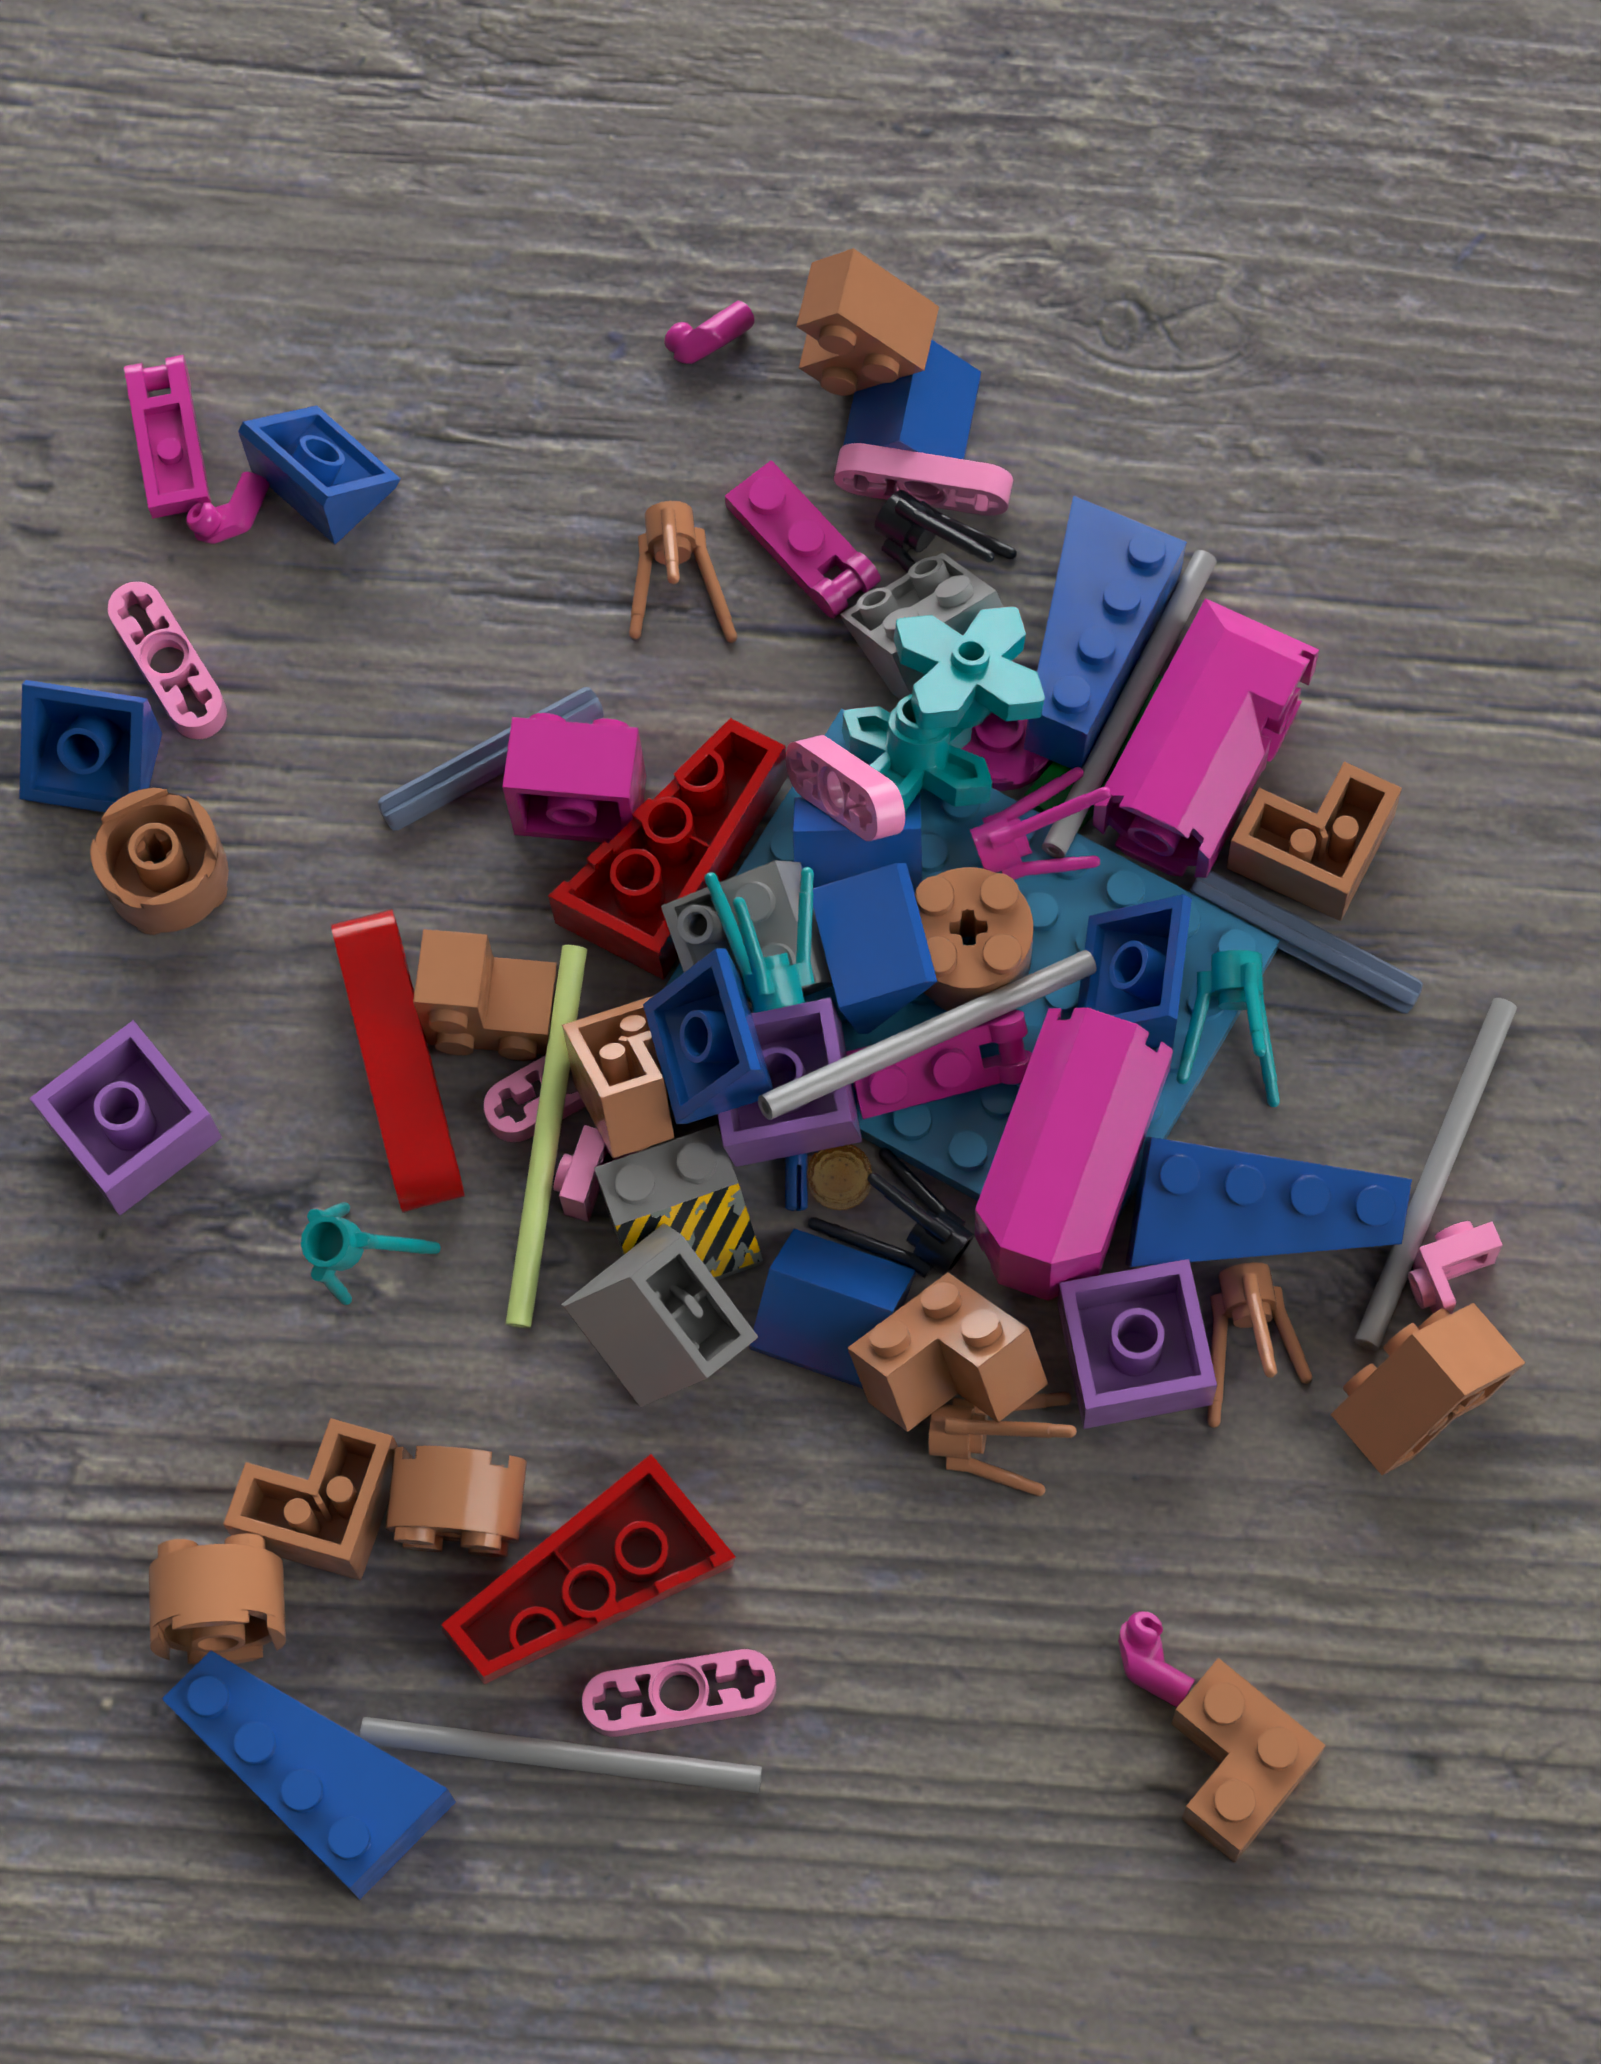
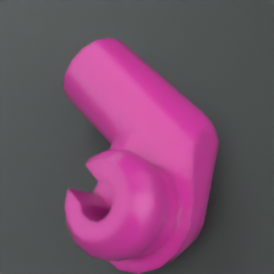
[664,301,754,364]
[186,472,270,544]
[1118,1611,1195,1708]

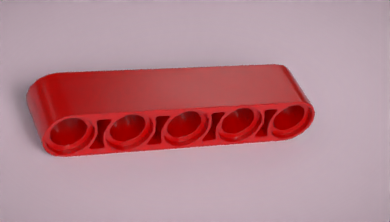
[331,909,465,1213]

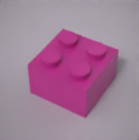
[502,713,646,843]

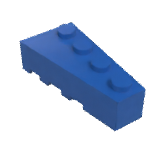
[1023,496,1187,769]
[1125,1137,1412,1267]
[162,1650,456,1900]

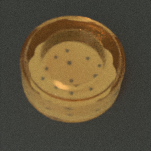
[807,1144,872,1210]

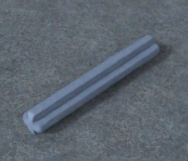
[378,687,604,831]
[1190,870,1423,1014]

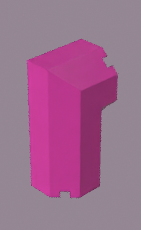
[1093,598,1319,878]
[975,1008,1173,1301]

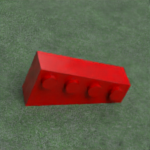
[548,718,788,980]
[441,1454,736,1685]

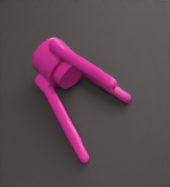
[969,767,1111,880]

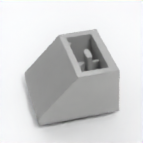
[840,552,1003,700]
[661,860,833,1013]
[561,1223,758,1407]

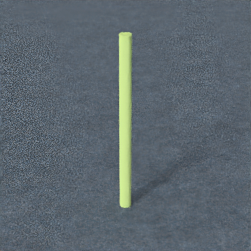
[505,945,587,1328]

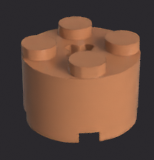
[90,788,229,935]
[915,867,1033,1011]
[386,1446,527,1557]
[149,1533,286,1665]

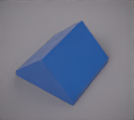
[843,340,981,459]
[238,405,401,545]
[19,680,162,812]
[793,794,922,894]
[813,863,937,1034]
[1077,894,1192,1049]
[643,948,773,1124]
[749,1228,916,1389]

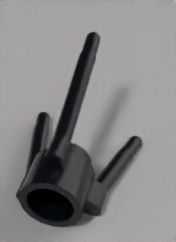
[874,490,1017,573]
[808,1148,974,1278]

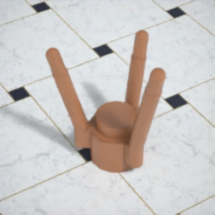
[629,501,737,643]
[1207,1262,1312,1428]
[929,1392,1077,1496]

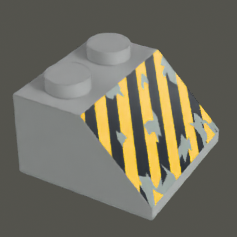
[594,1125,763,1280]

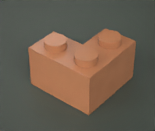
[796,248,939,396]
[1227,762,1402,921]
[413,929,559,1061]
[562,996,674,1158]
[848,1272,1048,1432]
[1331,1303,1525,1475]
[223,1418,398,1581]
[1172,1658,1326,1863]

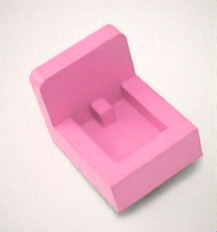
[554,1125,646,1222]
[1408,1221,1502,1314]

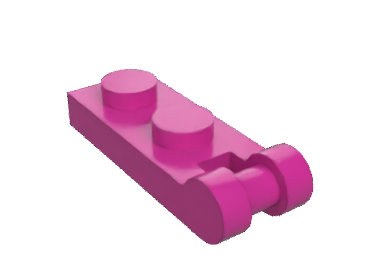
[124,354,211,519]
[725,460,881,618]
[845,1009,1032,1119]

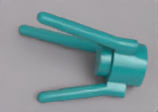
[705,867,815,1013]
[1176,950,1280,1107]
[301,1202,441,1305]

